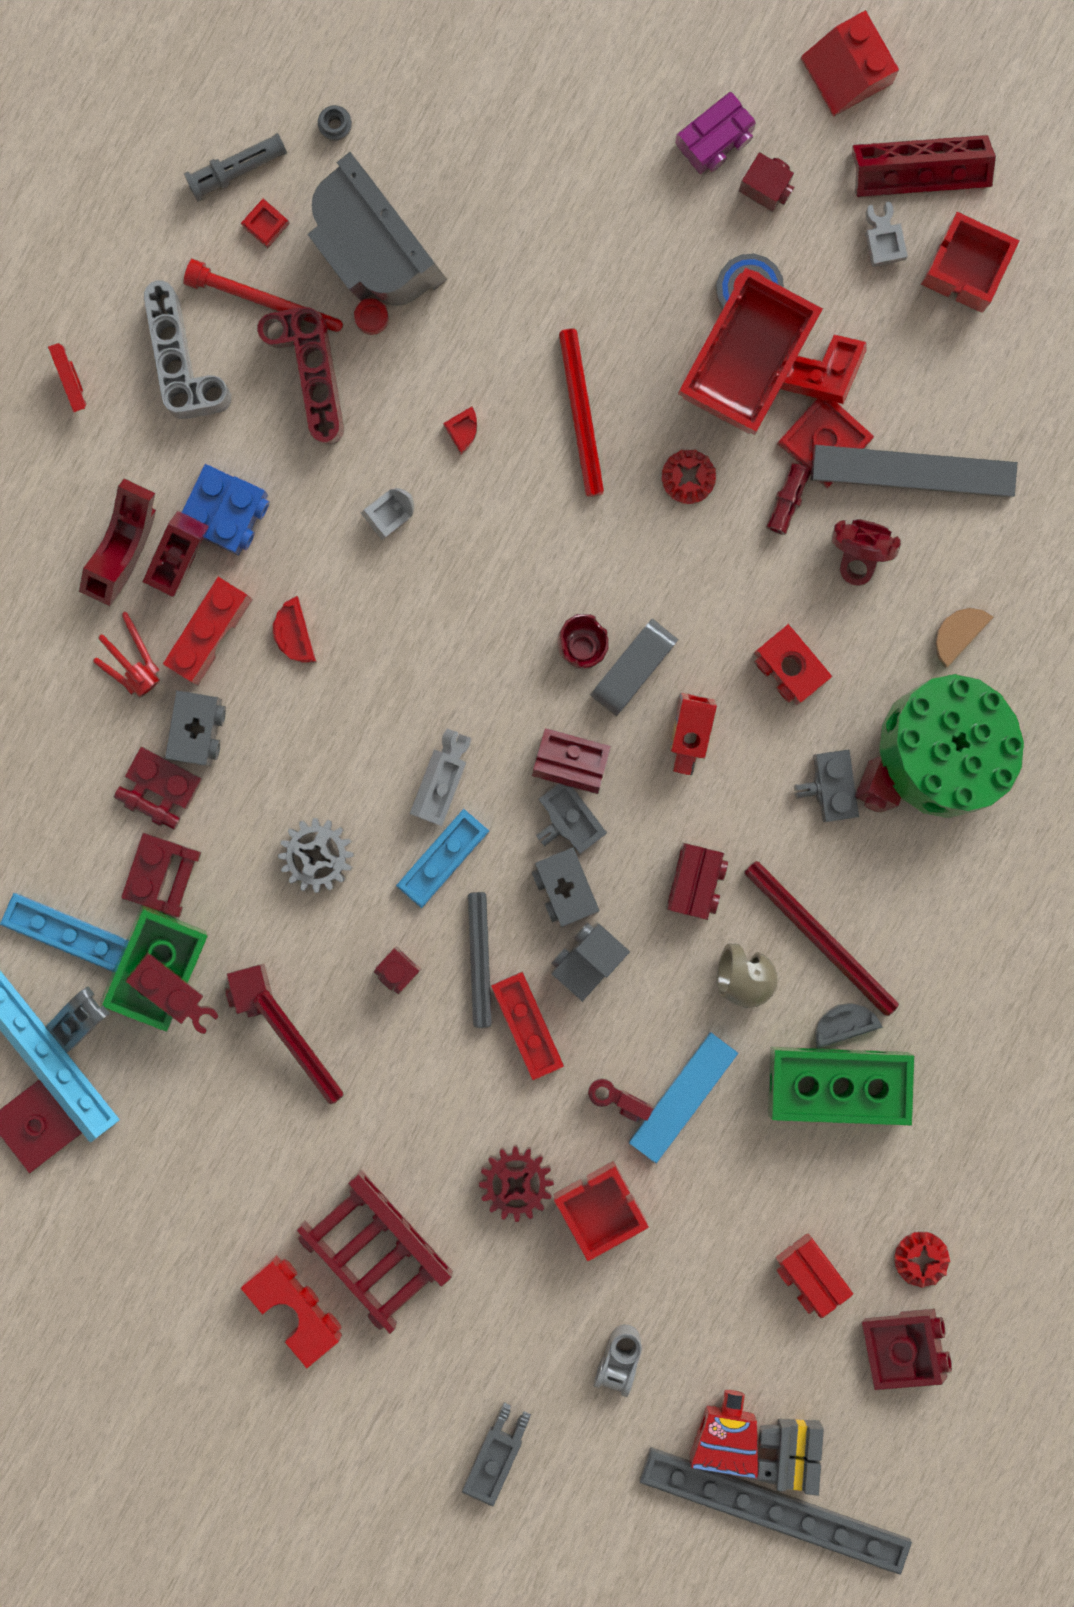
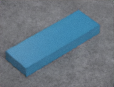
[396,808,489,908]

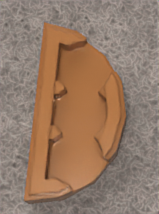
[936,608,994,668]

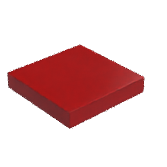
[777,398,875,489]

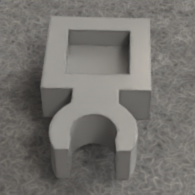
[865,201,908,267]

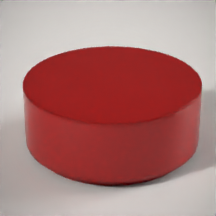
[354,298,389,335]

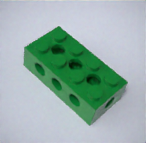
[768,1047,915,1126]

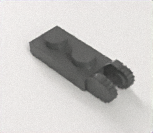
[462,1402,531,1507]

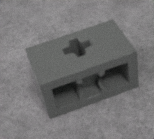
[165,690,226,767]
[532,847,600,927]

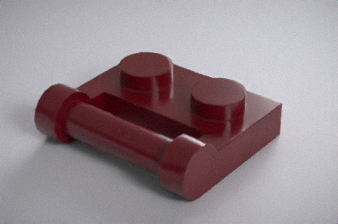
[121,833,202,917]

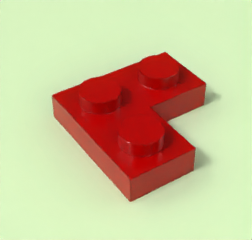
[780,334,867,405]

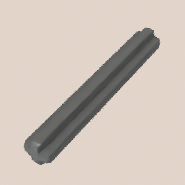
[468,892,492,1028]

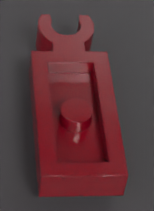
[125,953,219,1034]

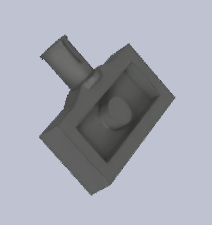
[794,749,859,822]
[536,784,607,854]

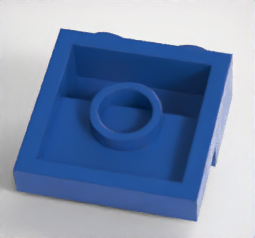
[182,464,270,556]

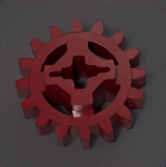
[479,1145,554,1222]

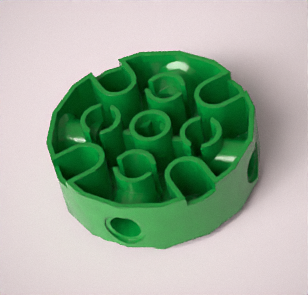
[879,674,1024,818]

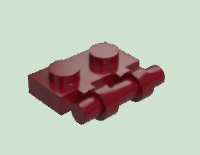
[114,747,203,830]

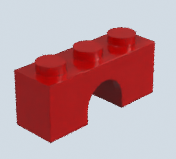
[163,576,253,685]
[241,1255,342,1369]

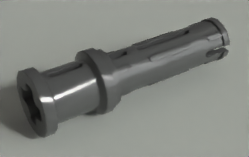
[183,133,287,202]

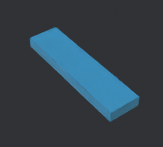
[0,893,127,972]
[628,1032,739,1164]

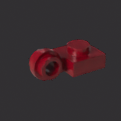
[588,1078,654,1122]

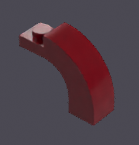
[79,478,156,606]

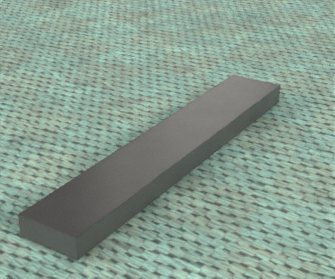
[811,445,1018,497]

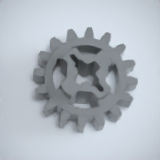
[278,818,354,893]

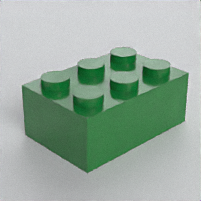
[101,905,208,1032]

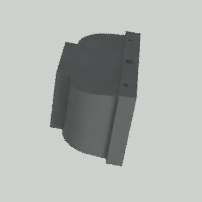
[307,152,448,306]

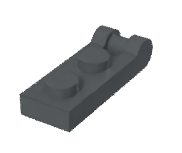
[45,986,110,1053]

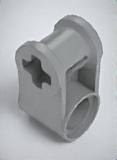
[594,1324,642,1397]

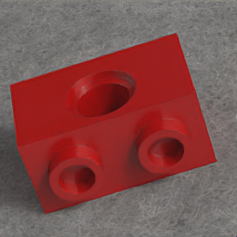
[754,623,833,705]

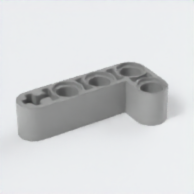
[144,280,231,419]

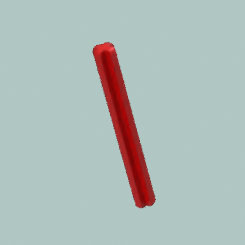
[559,328,604,497]

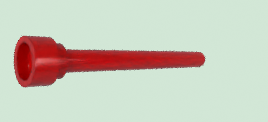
[183,258,343,332]

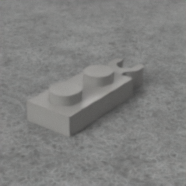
[410,729,471,826]

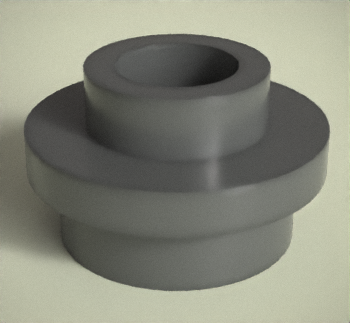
[318,105,352,141]

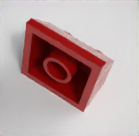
[801,10,899,117]

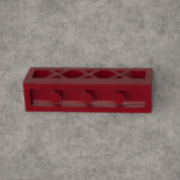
[852,135,996,197]

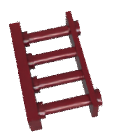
[296,1170,453,1334]

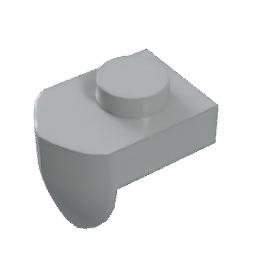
[361,488,414,540]

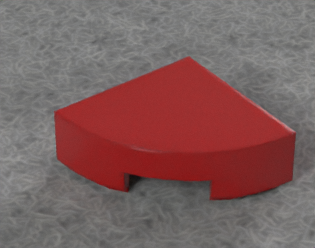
[443,406,477,454]

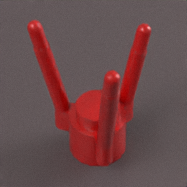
[93,612,161,698]

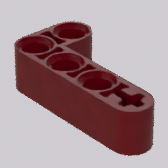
[257,307,344,444]

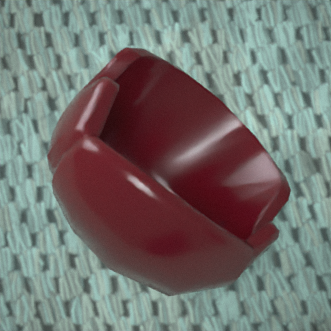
[557,614,609,669]

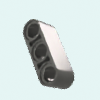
[590,618,679,717]

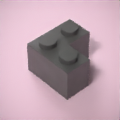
[551,922,630,1002]

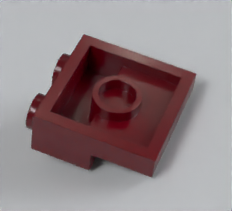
[862,1308,952,1390]

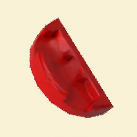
[48,343,87,412]
[273,596,317,663]

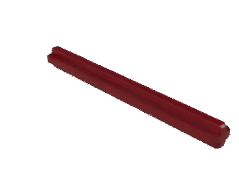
[744,861,899,1016]

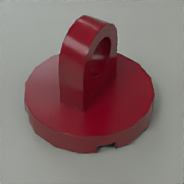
[831,519,901,586]

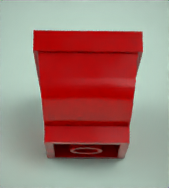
[678,267,823,435]

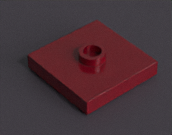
[0,1080,82,1174]

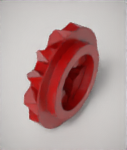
[661,449,716,504]
[894,1231,951,1288]

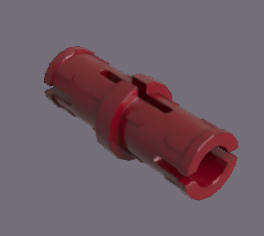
[766,463,811,535]

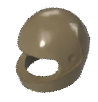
[717,943,778,1008]

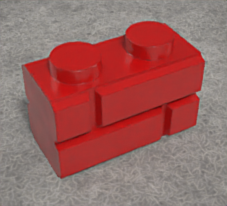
[776,1233,854,1319]

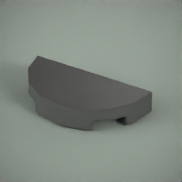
[815,1003,883,1048]

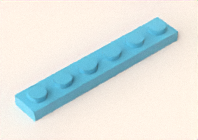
[0,971,120,1143]

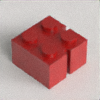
[921,211,1020,313]
[554,1160,649,1261]

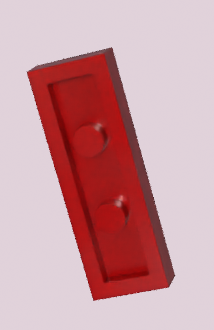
[491,971,564,1080]

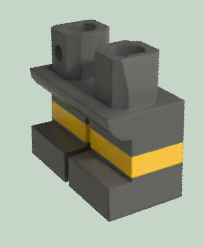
[757,1419,824,1496]

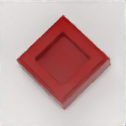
[241,198,290,249]

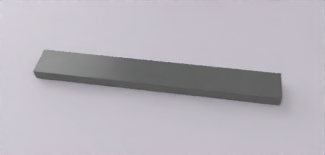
[639,1447,912,1575]

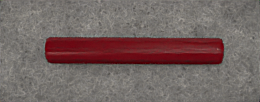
[253,990,344,1104]

